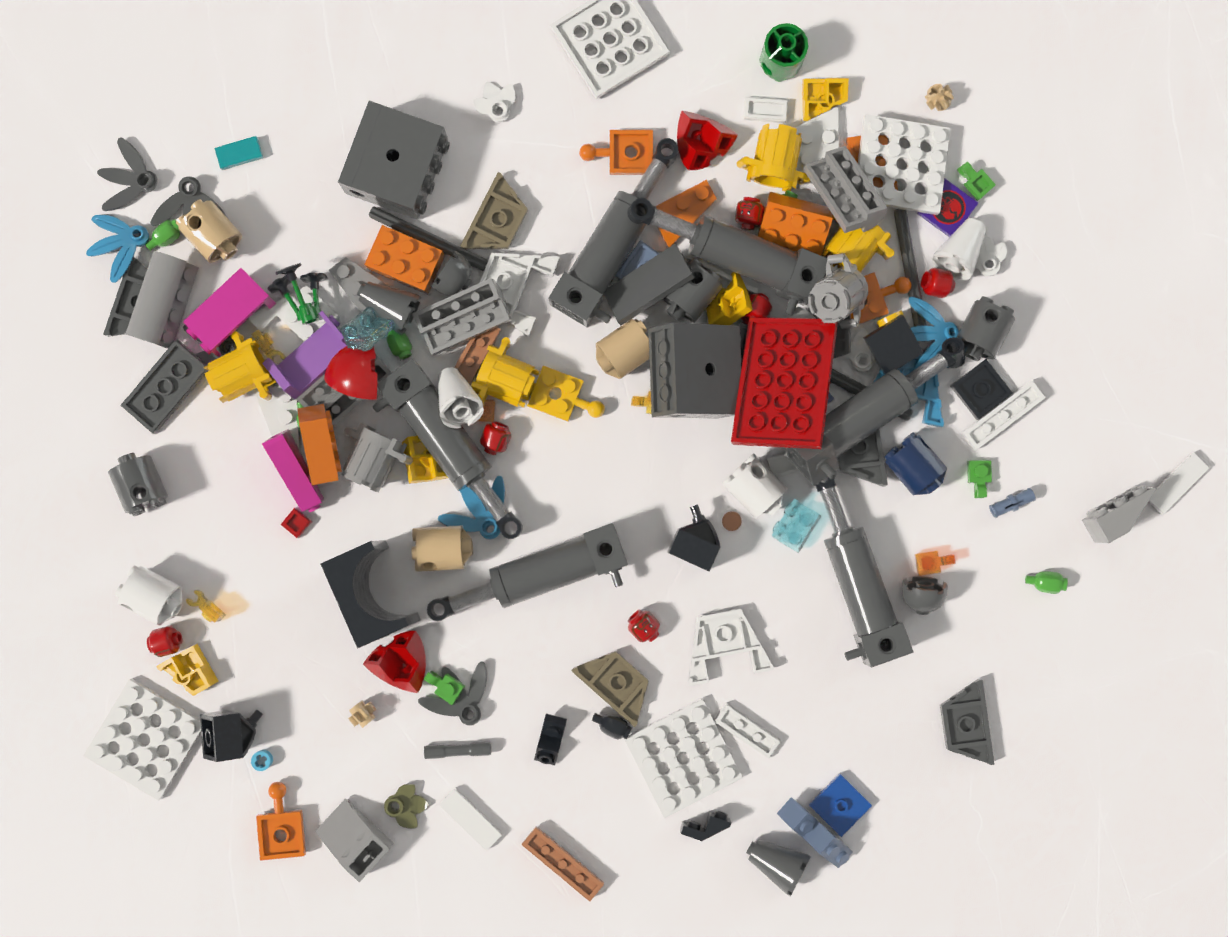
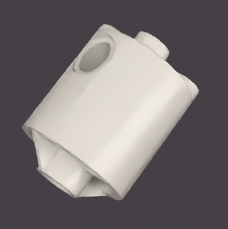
[722,454,787,518]
[115,565,183,626]

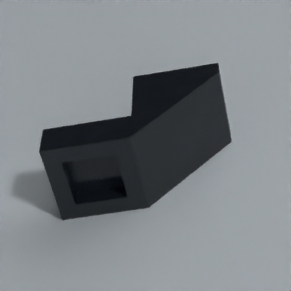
[534,713,567,766]
[680,810,732,841]

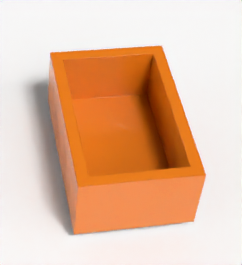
[758,192,833,256]
[364,225,445,295]
[297,404,342,485]

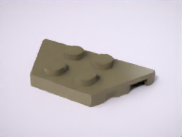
[460,172,528,249]
[571,651,649,728]

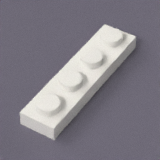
[961,380,1046,451]

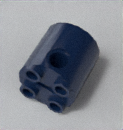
[884,432,947,496]

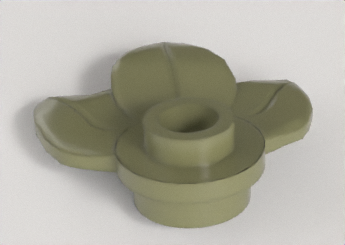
[384,784,429,829]

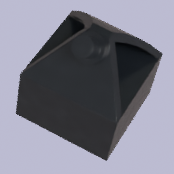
[667,504,720,572]
[200,709,263,762]

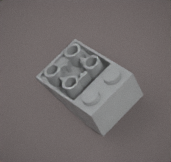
[1082,485,1156,543]
[315,798,394,883]

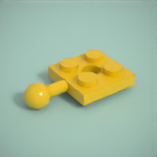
[527,366,605,422]

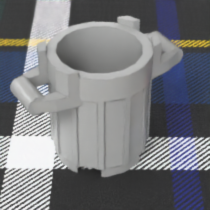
[808,253,868,329]
[341,423,413,493]

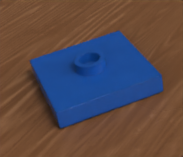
[809,773,872,837]

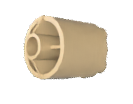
[176,199,242,263]
[596,319,649,379]
[411,525,473,572]

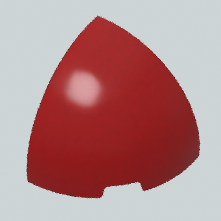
[677,111,738,171]
[324,339,377,400]
[363,631,426,693]

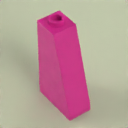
[262,429,324,512]

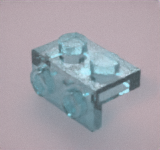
[341,307,395,351]
[772,499,821,553]

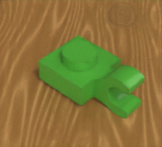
[957,162,996,201]
[967,460,992,498]
[424,670,465,705]

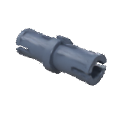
[989,488,1036,518]

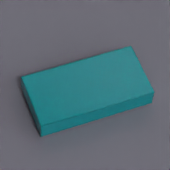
[214,136,263,170]

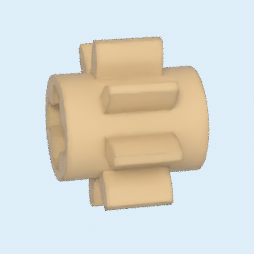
[925,84,954,111]
[348,700,377,728]

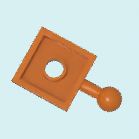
[579,130,653,175]
[851,272,912,324]
[256,782,306,861]

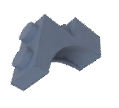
[777,797,853,868]

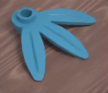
[86,215,149,283]
[908,297,959,369]
[438,476,505,540]

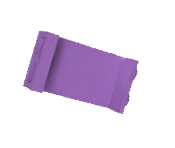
[262,311,352,400]

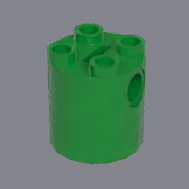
[759,23,809,82]

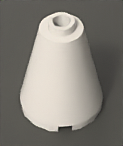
[932,217,986,280]
[438,367,484,428]

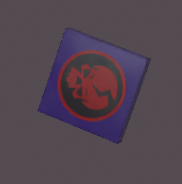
[917,178,978,237]

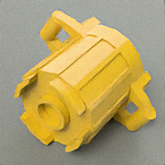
[737,124,810,192]
[821,216,895,273]
[204,331,276,403]
[471,337,540,408]

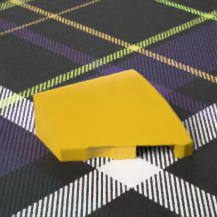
[802,78,849,121]
[706,272,752,325]
[401,436,448,484]
[156,643,219,696]

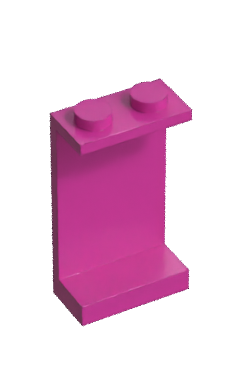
[183,268,276,357]

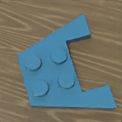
[873,355,944,428]

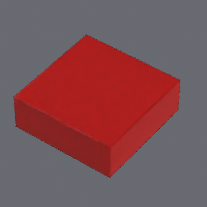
[280,508,313,538]

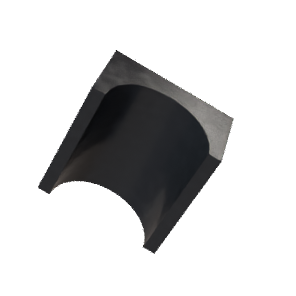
[320,540,421,649]

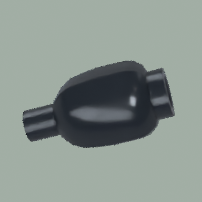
[591,713,632,740]

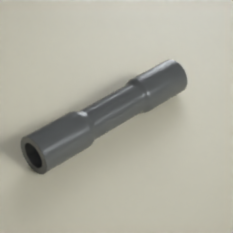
[424,742,491,759]

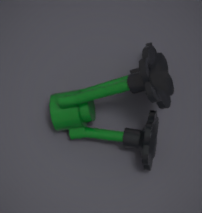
[267,262,328,325]

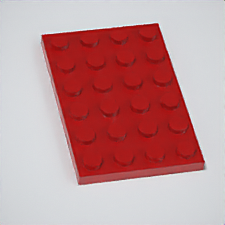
[731,318,838,449]

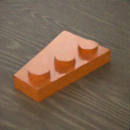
[656,180,717,248]

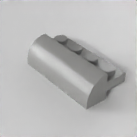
[804,146,888,233]
[126,251,199,349]
[412,278,512,356]
[296,339,392,426]

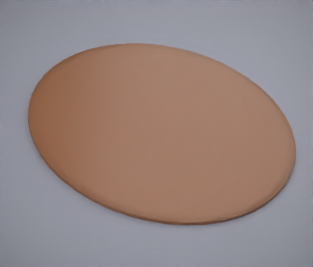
[722,511,742,531]

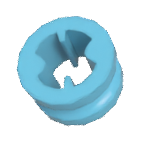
[251,750,273,771]

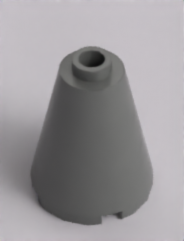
[357,282,421,335]
[746,839,811,897]

